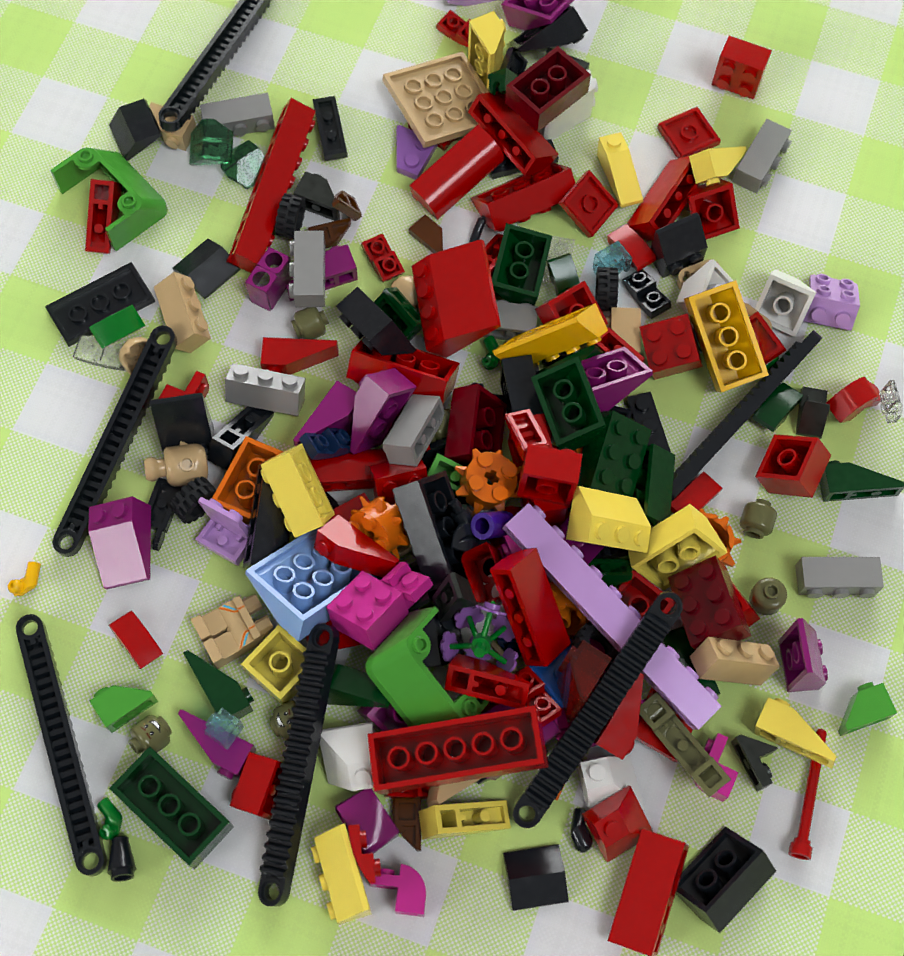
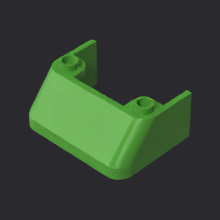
[50,148,168,251]
[366,607,490,727]

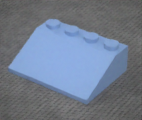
[245,527,378,642]

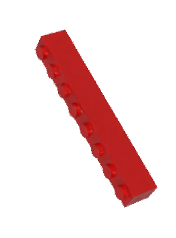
[227,98,315,273]

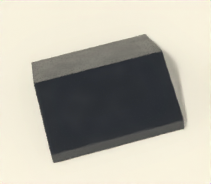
[109,98,162,161]
[173,239,241,299]
[503,844,569,911]

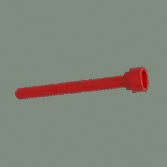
[788,728,827,860]

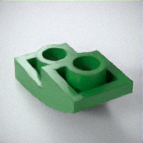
[89,305,145,349]

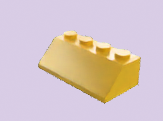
[684,280,769,392]
[493,303,608,365]

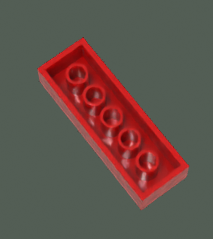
[367,705,548,795]

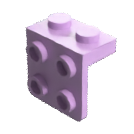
[803,274,860,331]
[195,497,249,566]

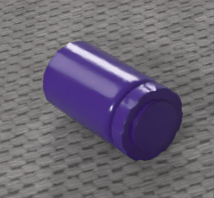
[471,511,514,539]

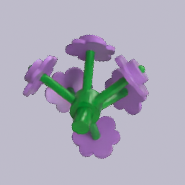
[440,601,518,673]

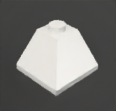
[676,259,740,315]
[755,269,817,337]
[320,722,375,791]
[577,756,645,811]

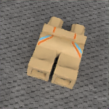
[191,594,274,669]

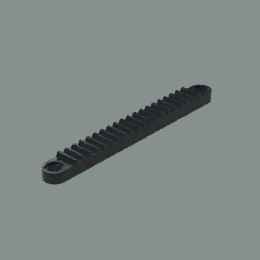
[158,0,271,132]
[52,325,177,557]
[671,330,823,502]
[513,591,683,828]
[16,614,107,877]
[258,623,340,906]

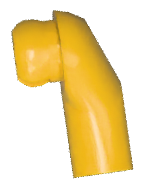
[8,562,41,596]

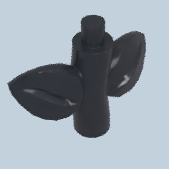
[449,498,493,552]

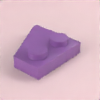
[397,125,437,180]

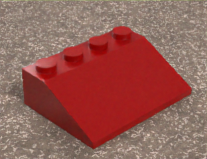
[412,239,501,358]

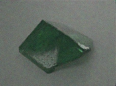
[189,118,233,165]
[220,140,265,189]

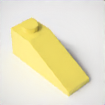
[597,132,643,208]
[689,146,747,187]
[754,697,837,769]
[418,800,511,840]

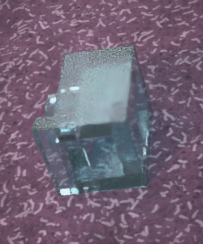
[593,241,632,275]
[204,708,244,750]

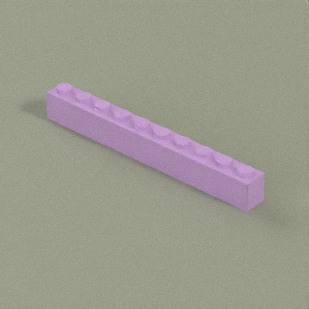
[502,503,722,730]

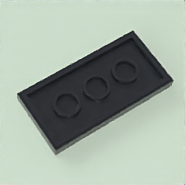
[45,262,155,347]

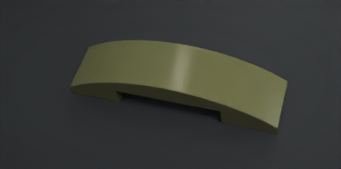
[640,692,731,798]

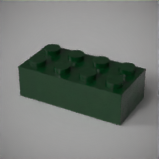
[567,410,652,512]
[109,746,234,870]

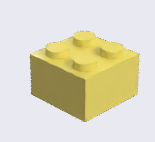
[241,625,307,705]

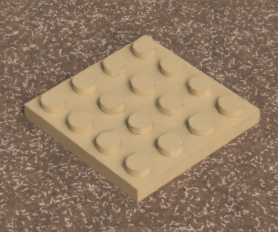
[382,51,489,148]

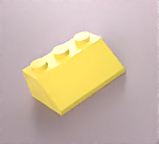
[468,11,506,91]
[261,443,335,538]
[566,486,651,553]
[628,504,727,591]
[311,823,372,925]

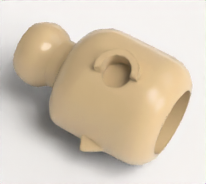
[144,441,208,487]

